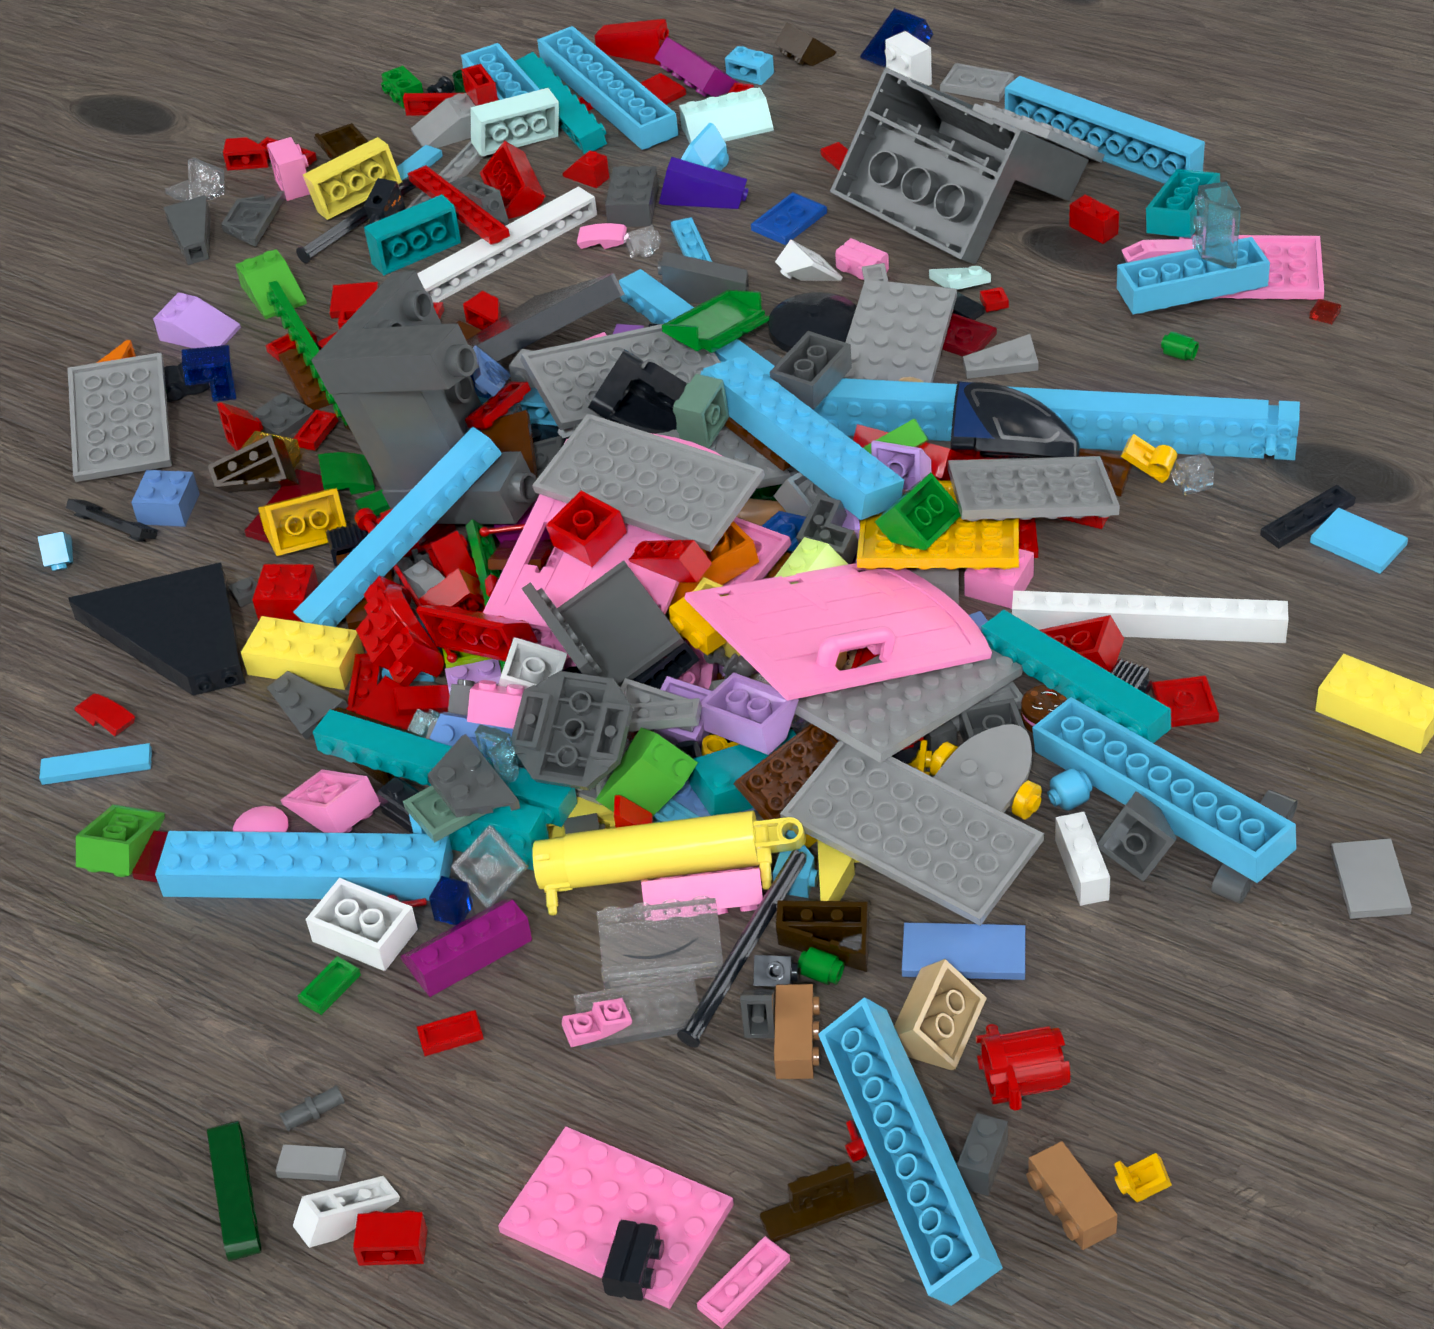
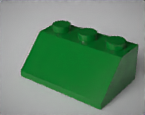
[875,472,961,550]

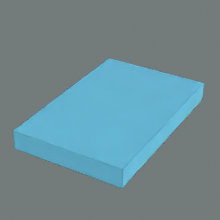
[1310,508,1408,574]

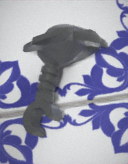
[703,646,756,680]

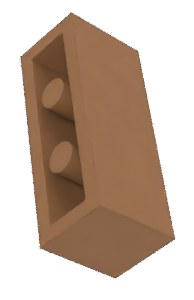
[774,984,820,1079]
[1026,1141,1117,1250]

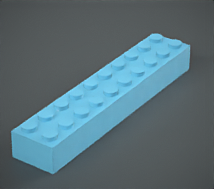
[537,26,678,150]
[1005,76,1205,184]
[703,356,904,520]
[1032,697,1296,883]
[155,831,453,901]
[818,997,1003,1306]

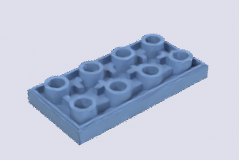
[902,922,1025,980]

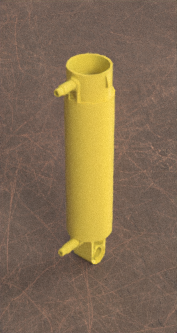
[533,811,806,915]

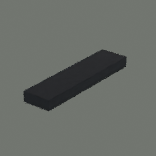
[1260,485,1356,549]

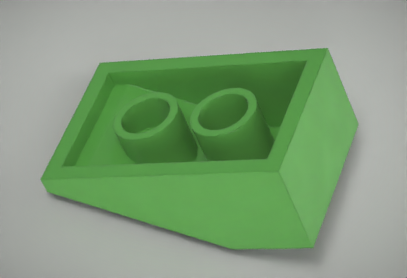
[235,249,307,319]
[596,727,698,817]
[76,805,165,877]

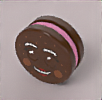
[1021,685,1067,733]

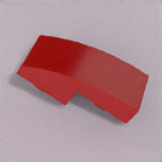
[74,693,135,737]

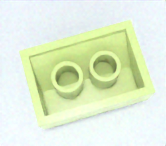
[775,537,848,584]

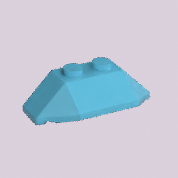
[681,123,729,171]

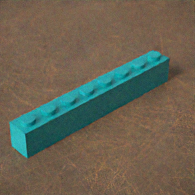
[515,52,607,154]
[981,610,1171,743]

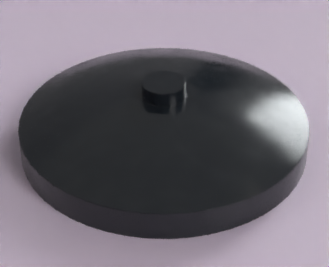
[768,292,856,352]

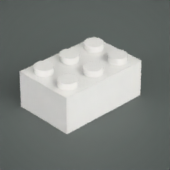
[306,878,418,971]

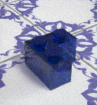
[182,345,236,402]

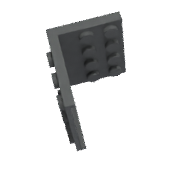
[521,560,684,688]

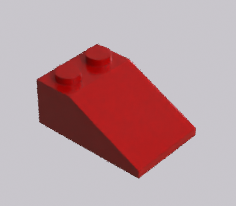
[1039,615,1124,672]

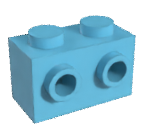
[725,46,774,85]

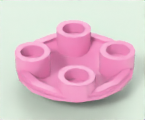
[233,806,288,832]

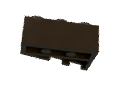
[207,435,299,493]
[776,900,869,972]

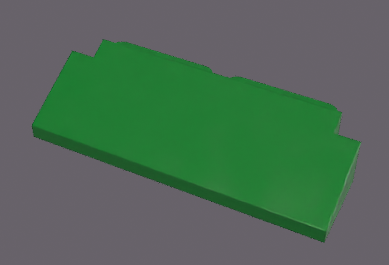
[662,290,769,353]

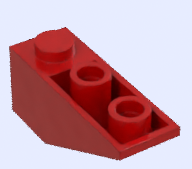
[628,540,712,583]

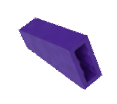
[659,157,749,209]

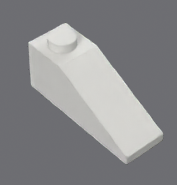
[293,1176,400,1248]

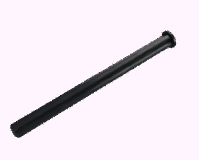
[296,177,416,263]
[677,850,806,1048]

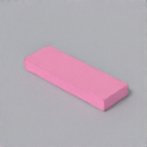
[697,1236,790,1329]

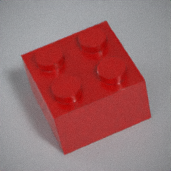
[546,490,627,567]
[252,564,319,622]

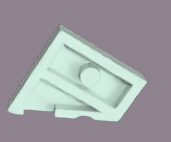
[929,266,991,290]

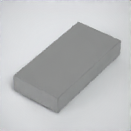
[275,1144,346,1182]

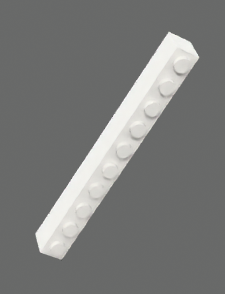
[417,186,597,302]
[1012,591,1288,643]

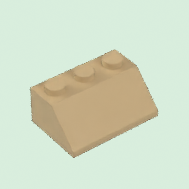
[894,959,987,1070]

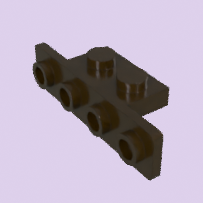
[760,1162,888,1242]

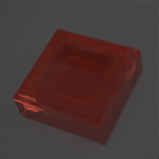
[1309,299,1342,325]

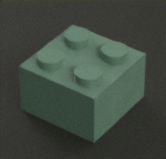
[673,374,729,449]

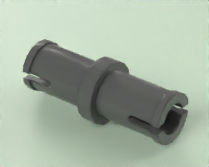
[280,1085,345,1132]

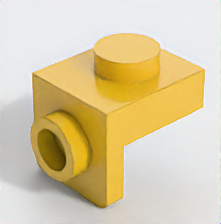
[1114,1153,1172,1203]

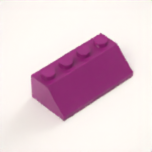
[655,37,740,97]
[400,899,532,997]

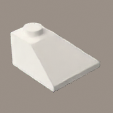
[775,240,843,281]

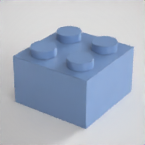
[131,470,199,527]

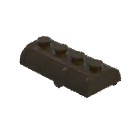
[314,123,368,160]

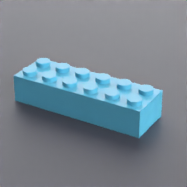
[461,43,540,100]
[1117,237,1270,315]

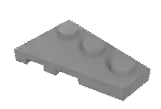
[963,334,1039,379]

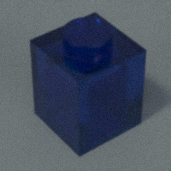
[429,876,473,926]

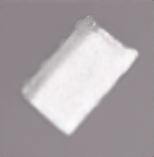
[596,896,723,989]

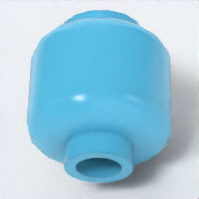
[1047,768,1092,811]

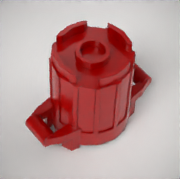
[976,1024,1070,1111]

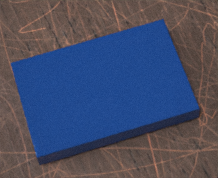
[751,192,827,245]

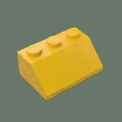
[258,488,346,556]

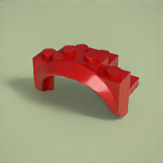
[356,575,444,687]

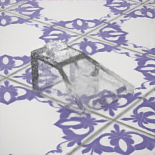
[451,825,528,908]

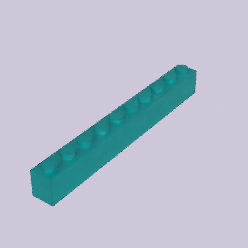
[313,709,577,827]

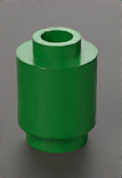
[1161,331,1199,361]
[798,947,845,985]

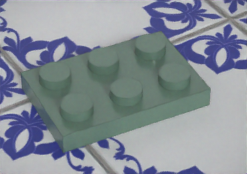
[403,785,497,843]

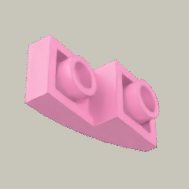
[577,223,627,249]
[562,998,632,1047]

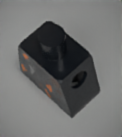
[364,178,406,226]

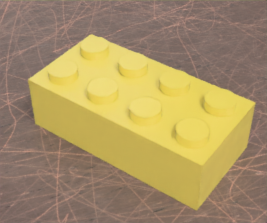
[303,137,402,220]
[241,616,364,690]
[1315,654,1434,754]

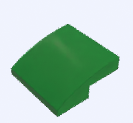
[318,452,375,495]

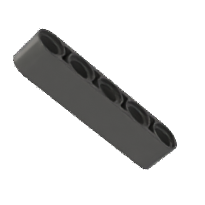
[1211,789,1298,904]

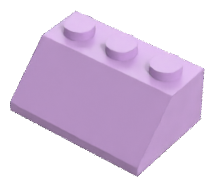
[700,672,799,755]

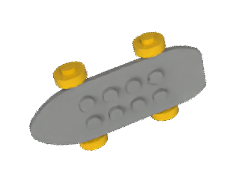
[930,724,1042,819]

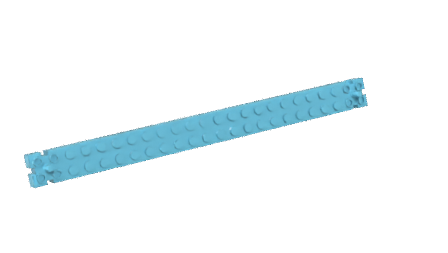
[700,371,1300,460]

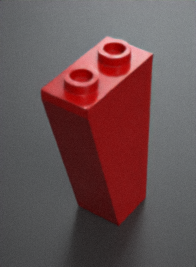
[594,19,669,65]

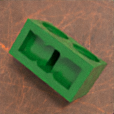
[381,66,423,109]

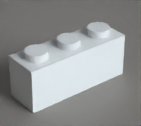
[1055,812,1110,906]

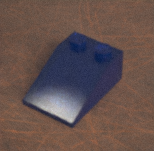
[860,8,934,68]

